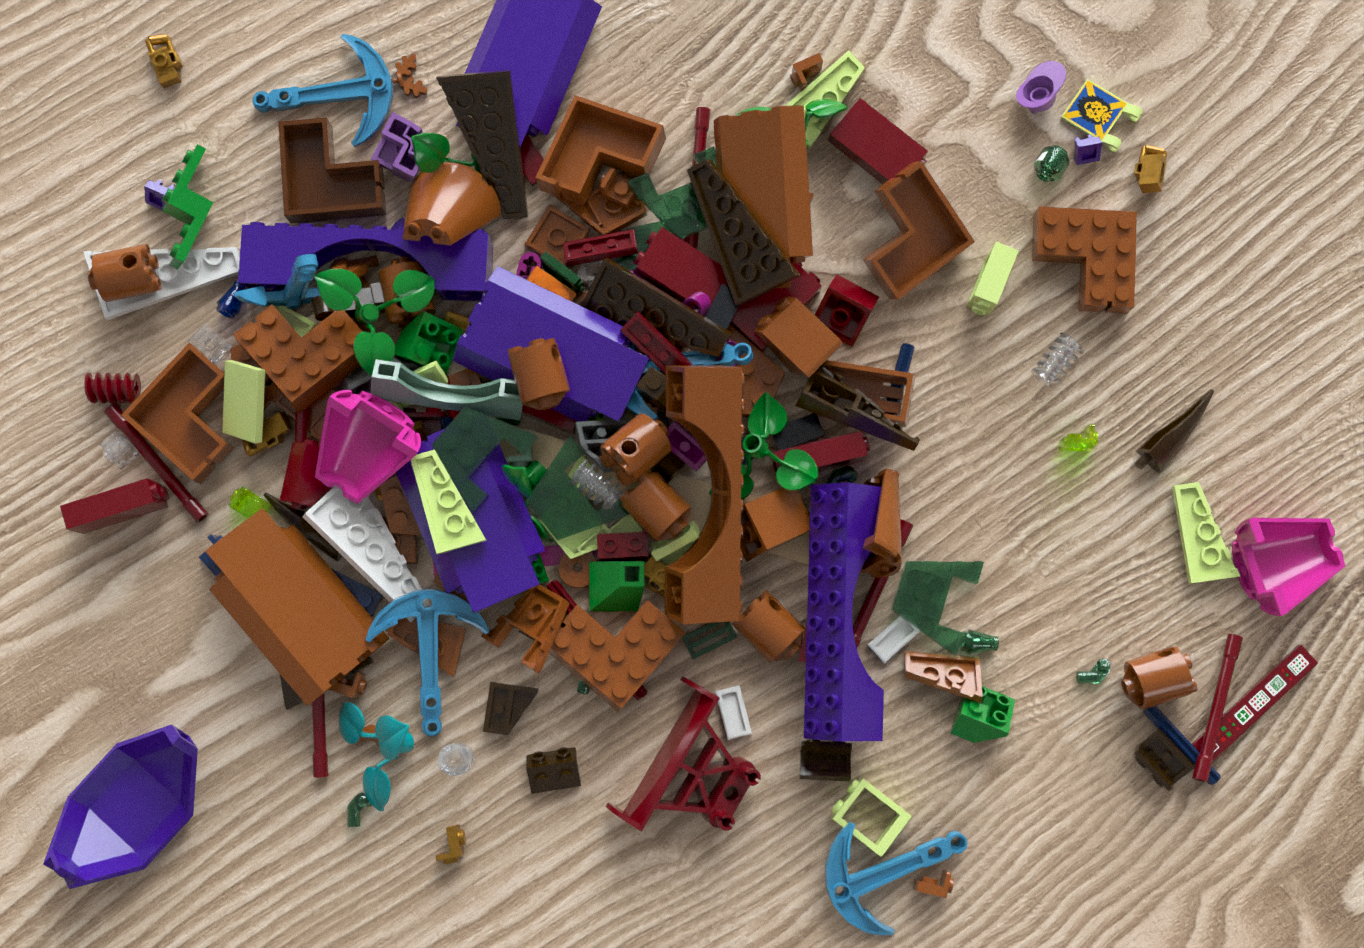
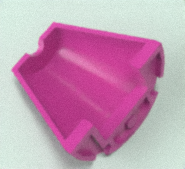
[315,390,421,504]
[1232,518,1346,616]

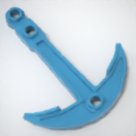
[252,34,393,147]
[234,254,320,309]
[626,339,753,420]
[365,589,489,736]
[825,821,968,935]

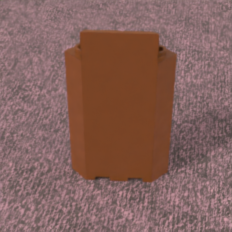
[713,105,813,289]
[205,508,390,706]

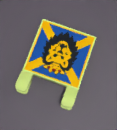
[1061,79,1142,153]

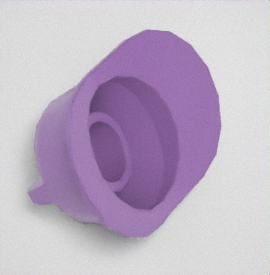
[1016,61,1066,114]

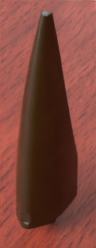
[1135,389,1214,473]
[264,493,342,562]

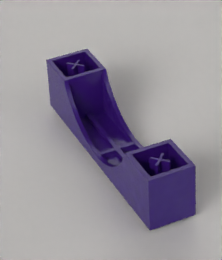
[238,222,494,302]
[804,482,884,742]

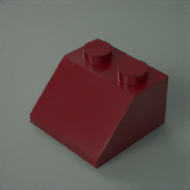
[815,274,879,347]

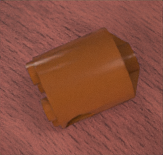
[87,244,162,303]
[378,257,436,328]
[507,338,571,410]
[599,413,671,486]
[620,471,692,542]
[732,590,805,663]
[1121,647,1198,710]

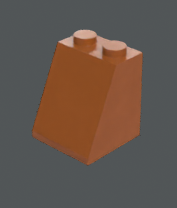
[754,296,843,378]
[740,488,810,562]

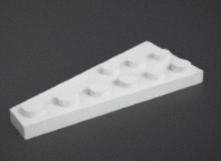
[83,247,240,320]
[303,486,429,622]

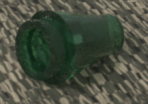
[960,629,999,654]

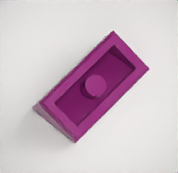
[667,421,707,472]

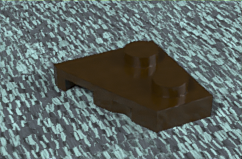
[483,682,539,735]

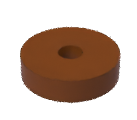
[558,552,597,588]

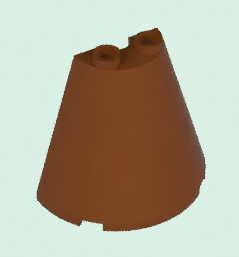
[403,162,501,246]
[859,468,902,578]

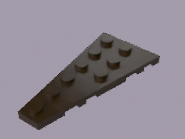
[436,70,529,219]
[687,159,801,305]
[581,258,732,357]

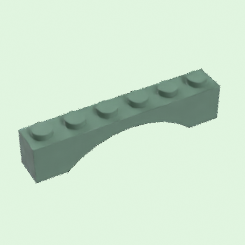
[371,359,523,420]

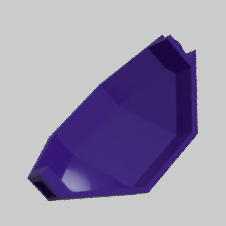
[43,724,198,889]

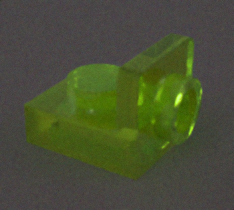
[1059,424,1098,452]
[229,486,272,519]

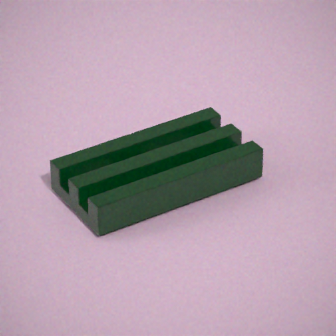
[540,251,585,295]
[682,622,737,659]

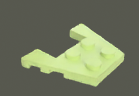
[539,455,643,559]

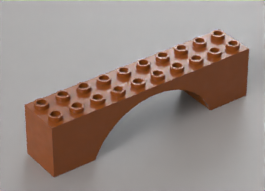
[665,365,745,624]

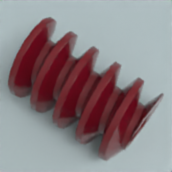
[84,372,141,404]

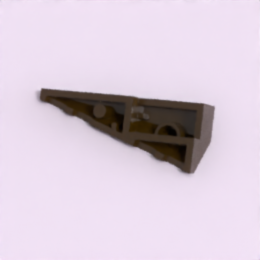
[795,362,920,451]

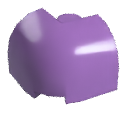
[371,112,423,181]

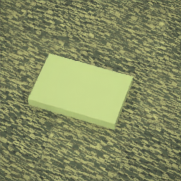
[222,360,265,444]

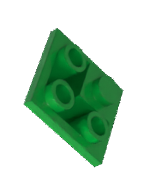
[394,311,464,375]
[589,561,644,612]
[951,686,1015,743]

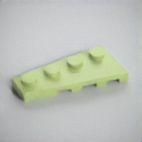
[785,51,865,149]
[411,450,487,555]
[1172,482,1240,584]

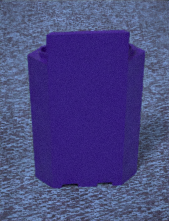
[456,0,602,147]
[452,266,649,422]
[396,415,545,613]

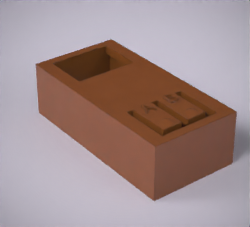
[824,360,915,427]

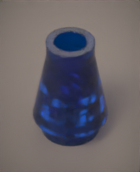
[216,281,246,319]

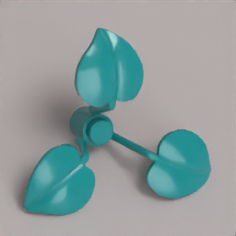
[339,702,414,811]

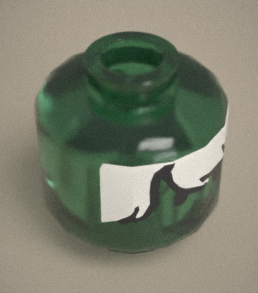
[1033,145,1070,182]

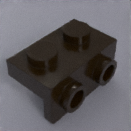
[1134,728,1194,791]
[800,739,852,781]
[526,747,581,794]

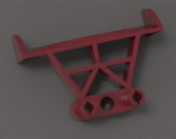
[605,676,761,832]

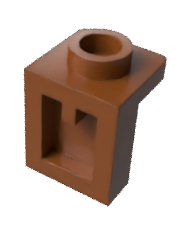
[790,53,823,91]
[599,167,639,208]
[448,368,483,386]
[328,673,367,698]
[913,870,954,898]

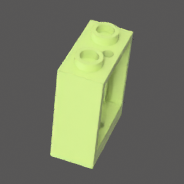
[967,242,1019,315]
[831,778,912,857]

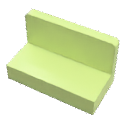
[651,521,701,566]

